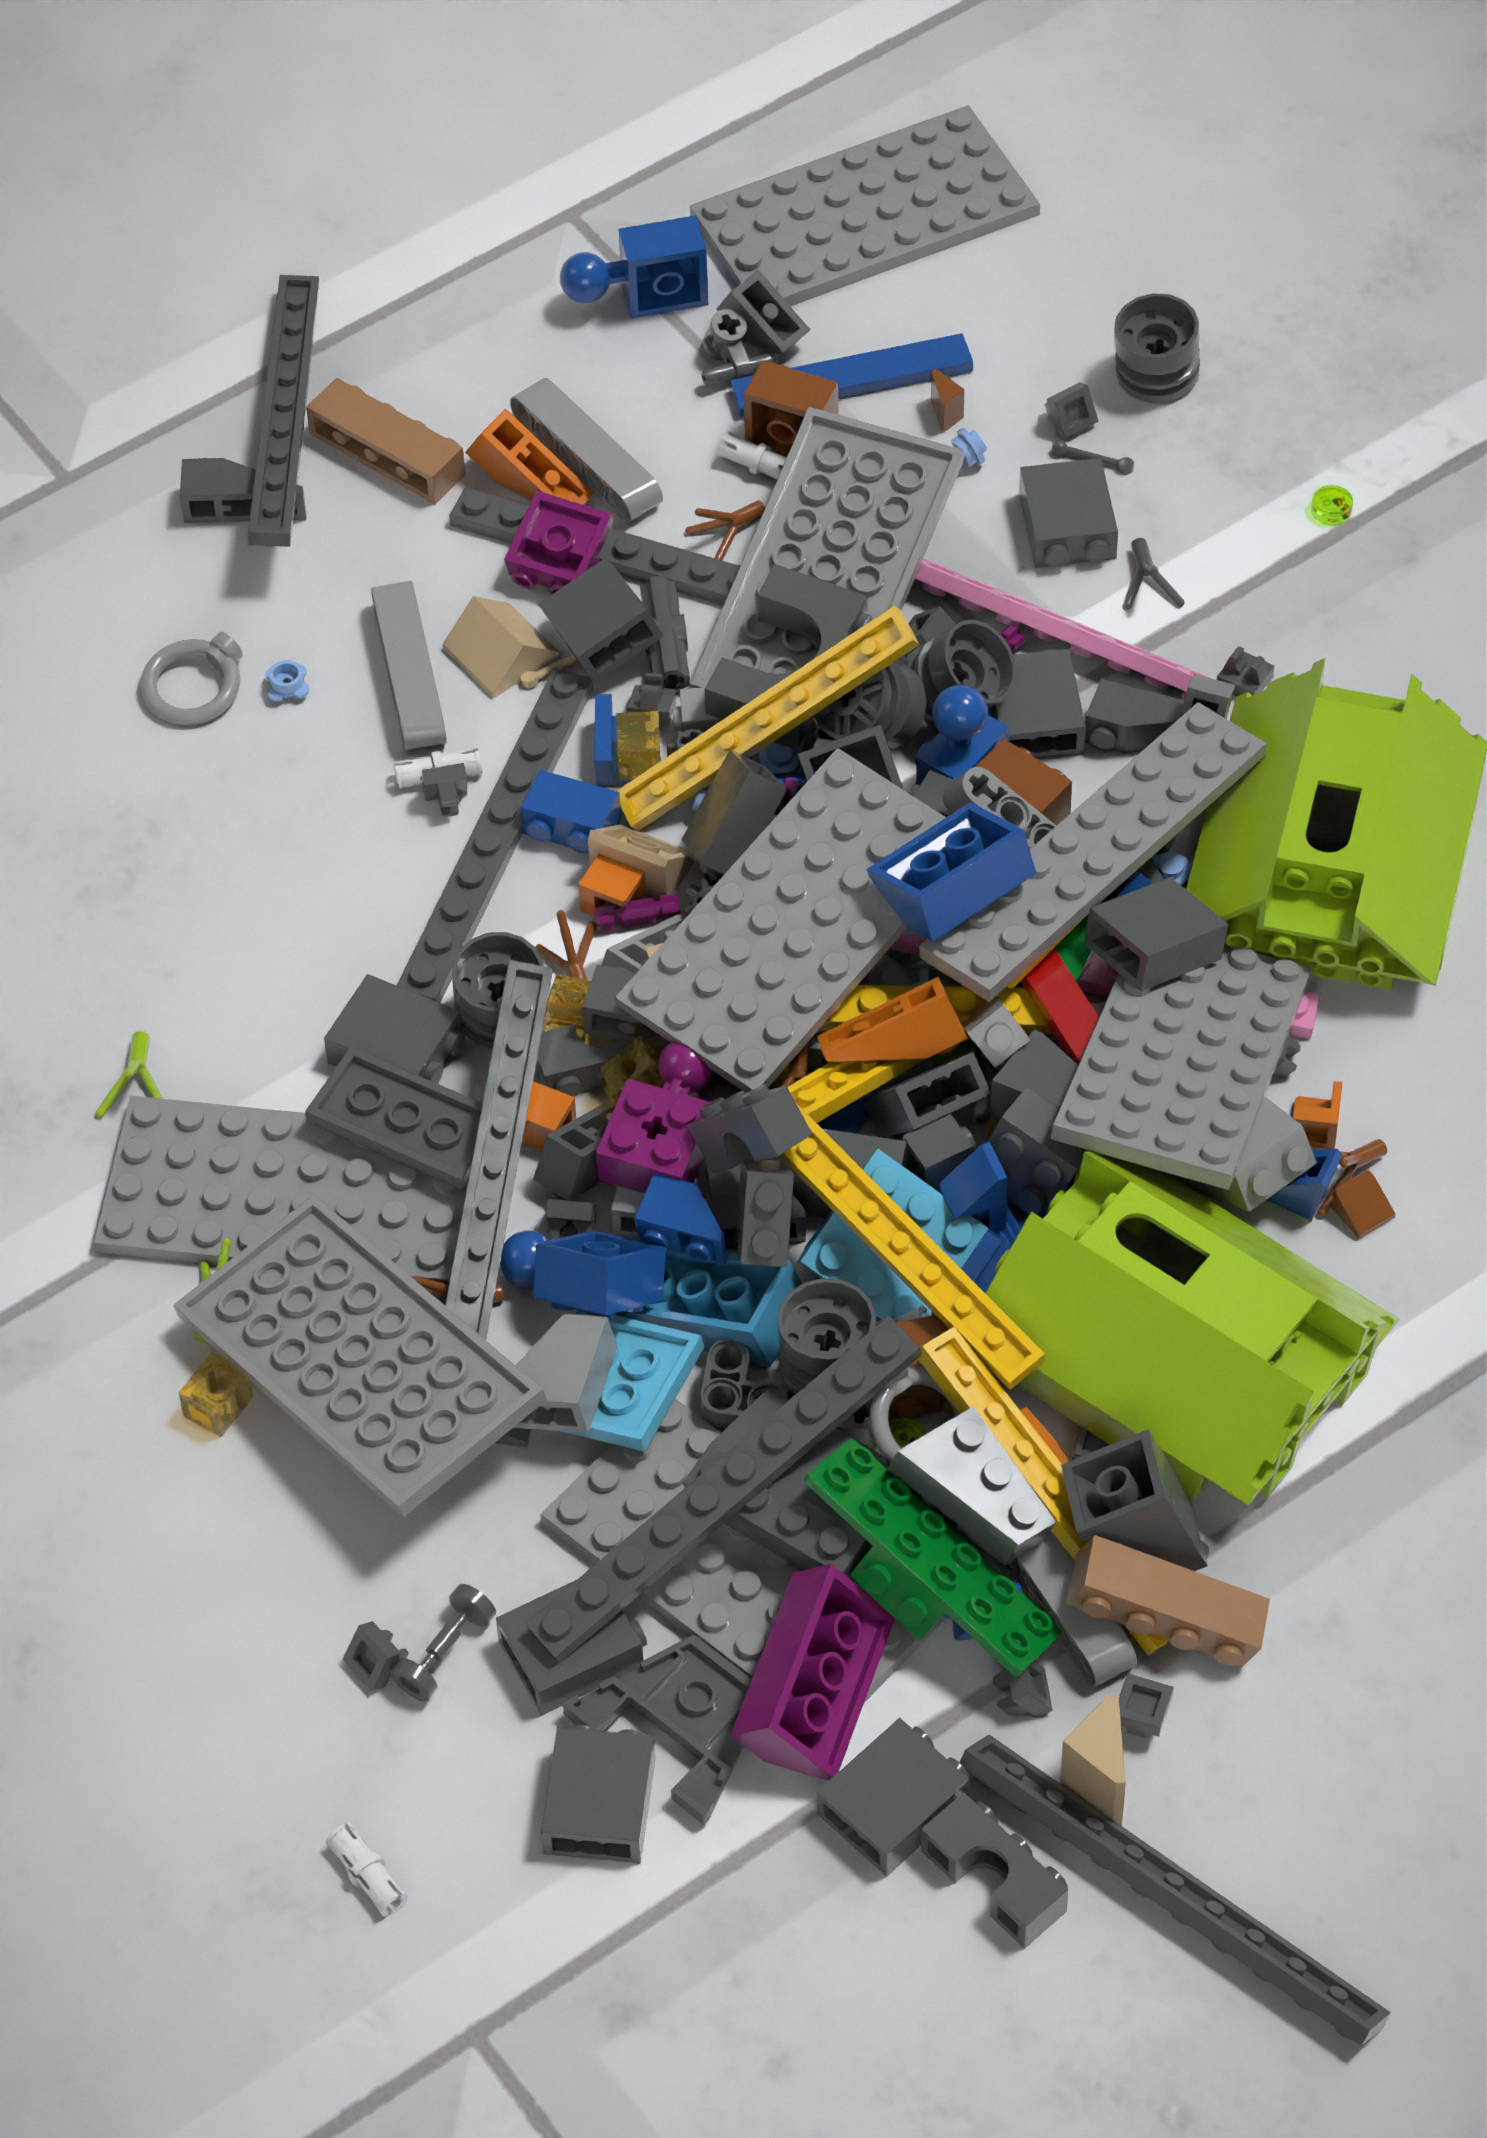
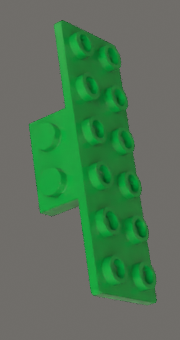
[804,1438,1062,1677]

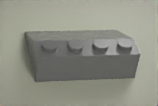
[683,1389,918,1583]

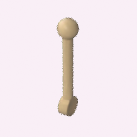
[521,654,577,688]

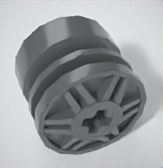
[1114,293,1200,403]
[904,620,1016,726]
[814,661,927,750]
[452,932,546,1049]
[777,1278,876,1395]

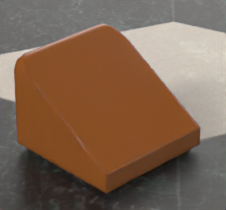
[931,369,964,431]
[1331,1169,1396,1239]

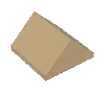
[443,596,560,699]
[588,824,695,901]
[1060,1694,1126,1826]

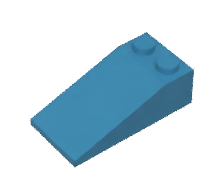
[615,1238,802,1367]

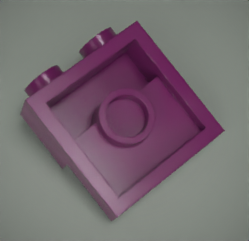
[504,490,614,594]

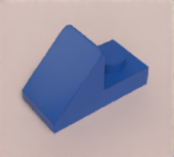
[940,1142,1007,1232]

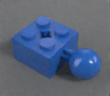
[560,215,709,319]
[915,685,1009,785]
[500,1230,666,1319]

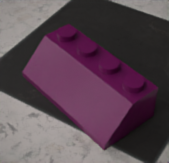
[730,1564,895,1781]

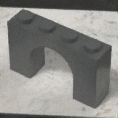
[704,564,872,747]

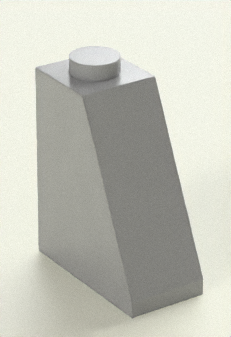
[513,1314,618,1433]

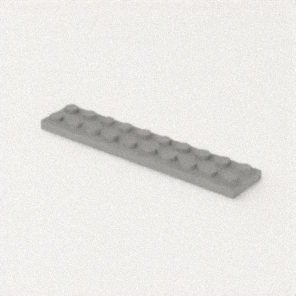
[920,702,1267,1002]

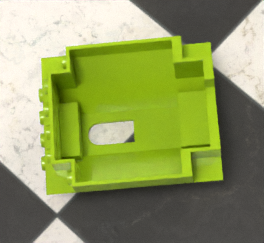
[1186,658,1487,989]
[985,1151,1400,1505]

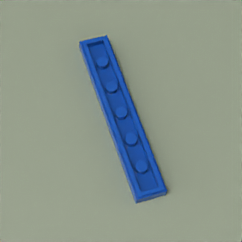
[730,333,973,418]

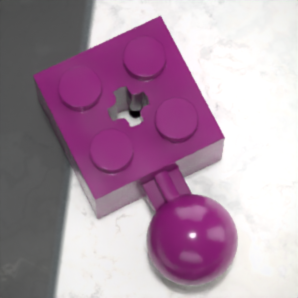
[596,1041,715,1193]

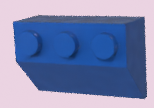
[866,802,1037,942]

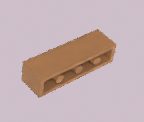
[306,378,466,504]
[1066,1535,1270,1667]

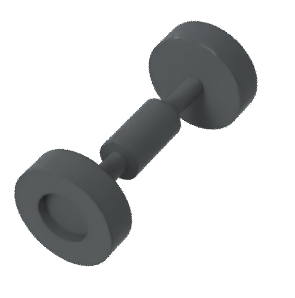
[390,1584,496,1701]

